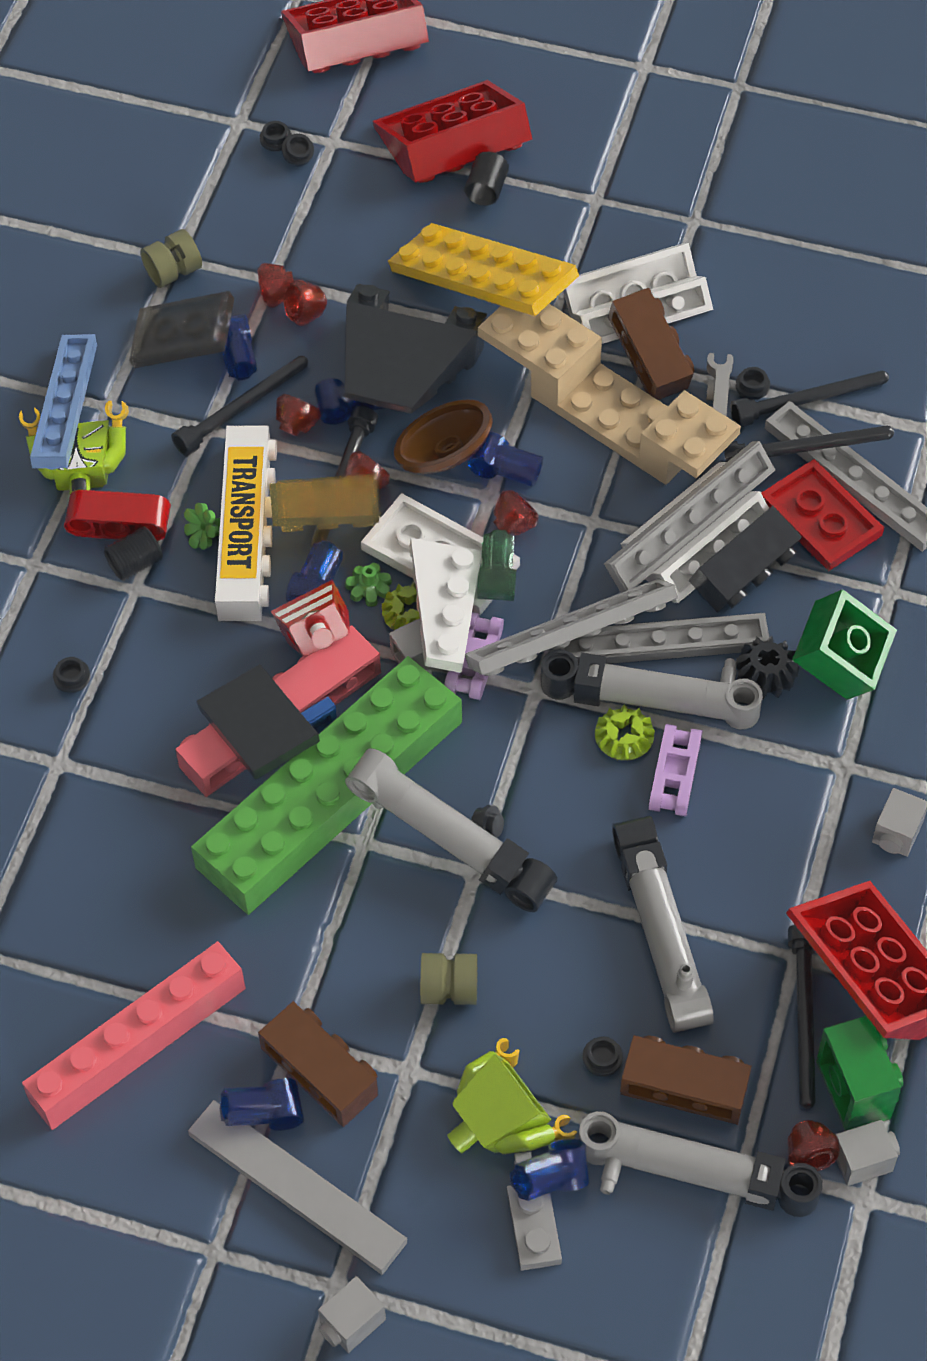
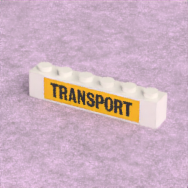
[215,426,277,621]

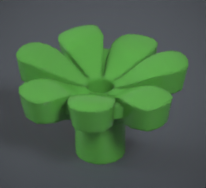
[184,503,220,550]
[345,563,392,607]

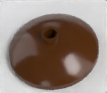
[394,399,493,474]

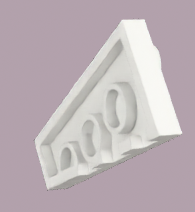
[409,538,482,673]

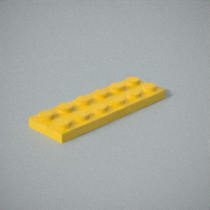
[388,223,579,316]

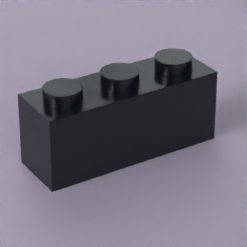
[689,506,802,613]

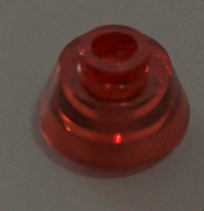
[257,262,295,308]
[284,279,327,326]
[275,393,321,437]
[344,451,390,496]
[493,490,539,536]
[788,1120,841,1172]

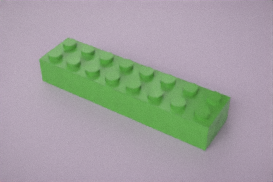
[191,656,462,915]

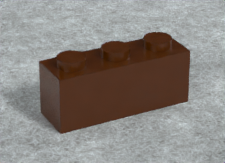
[608,288,694,400]
[258,1001,378,1127]
[620,1035,752,1125]

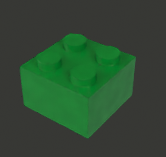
[792,589,897,700]
[816,1016,904,1131]

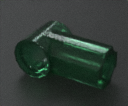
[477,530,516,601]

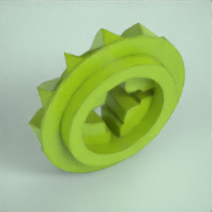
[382,582,420,630]
[595,704,655,760]

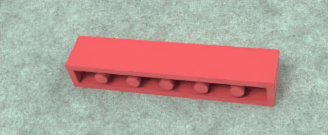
[175,625,381,797]
[22,941,246,1130]

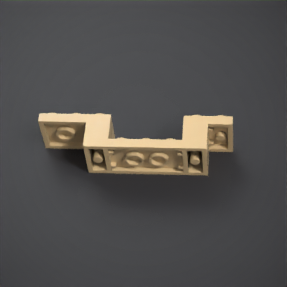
[478,304,741,485]

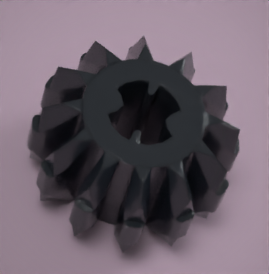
[736,635,799,699]

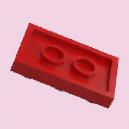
[761,459,885,571]

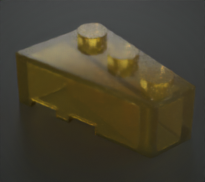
[269,474,381,532]

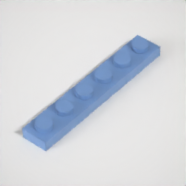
[30,334,97,470]

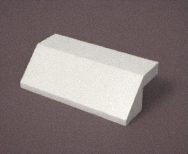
[563,243,713,344]
[620,462,769,603]

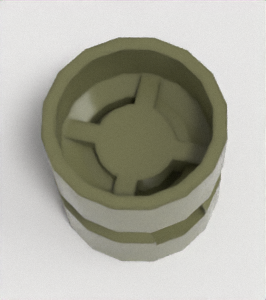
[140,229,203,288]
[420,953,478,1005]

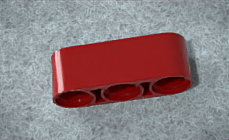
[64,490,171,541]

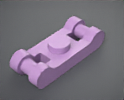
[444,612,504,700]
[649,724,703,817]

